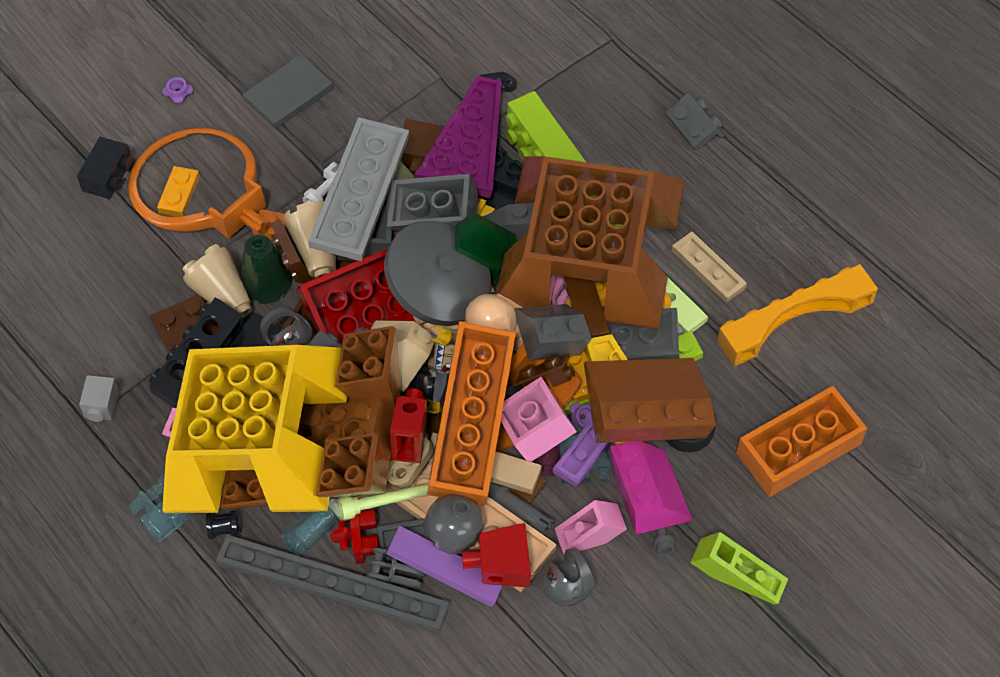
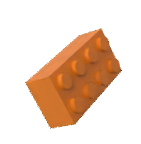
[736,386,868,498]

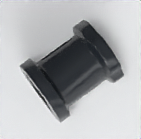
[206,510,239,540]

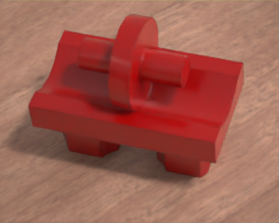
[330,509,379,564]

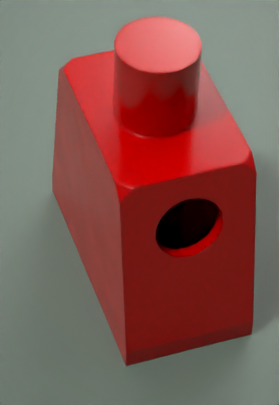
[390,388,427,464]
[462,523,531,588]

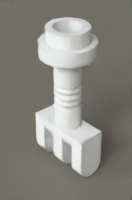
[303,162,339,203]

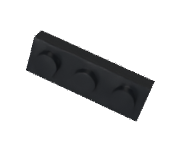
[409,364,447,402]

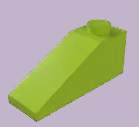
[690,532,788,605]

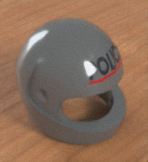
[260,306,313,346]
[543,547,596,606]

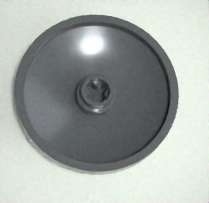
[384,221,491,326]

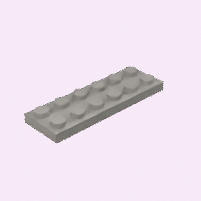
[309,117,409,261]

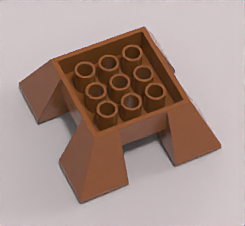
[496,156,684,330]
[220,326,402,510]

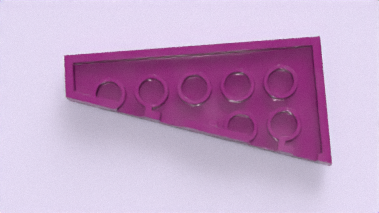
[414,76,502,198]

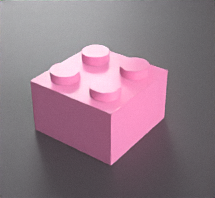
[501,377,577,462]

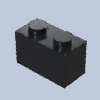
[77,136,133,200]

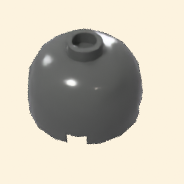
[423,494,484,554]

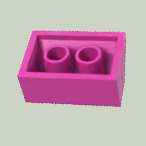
[610,441,692,534]

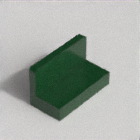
[455,211,516,272]

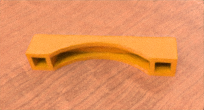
[717,264,878,367]

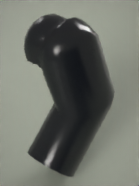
[480,71,516,92]

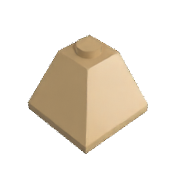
[370,321,436,391]

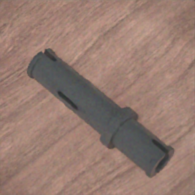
[488,482,554,535]

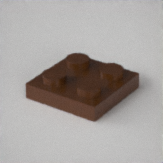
[271,219,313,284]
[150,294,219,354]

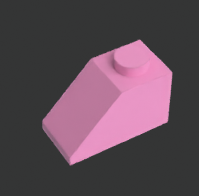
[555,500,627,554]

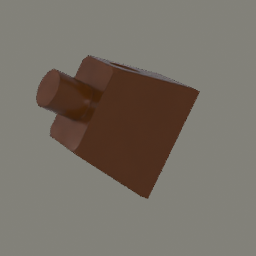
[401,119,445,176]

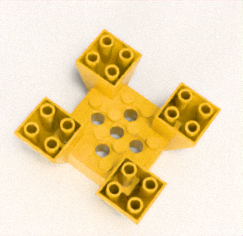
[162,345,347,513]

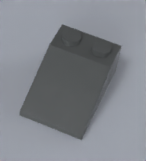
[387,174,478,231]

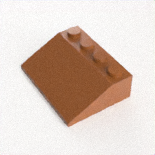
[584,358,716,443]

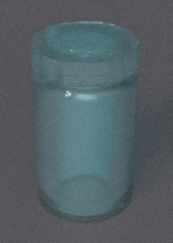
[281,508,337,556]

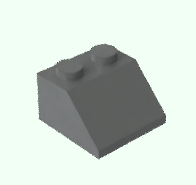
[514,304,592,360]

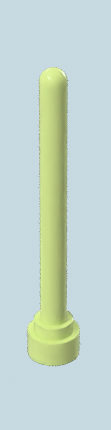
[338,483,428,520]

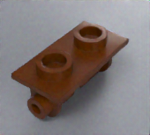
[514,353,575,388]

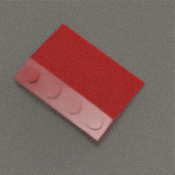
[297,248,416,346]

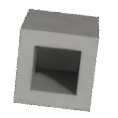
[79,375,120,422]

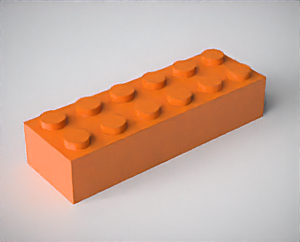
[426,321,516,506]

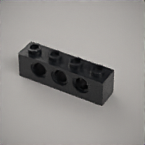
[149,297,244,408]

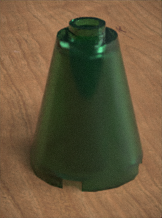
[239,235,293,304]

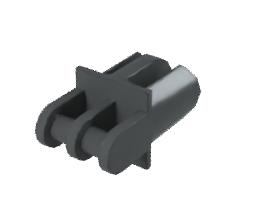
[367,548,424,590]

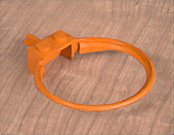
[128,128,269,239]

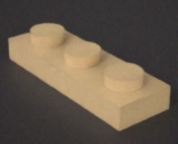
[672,232,747,303]

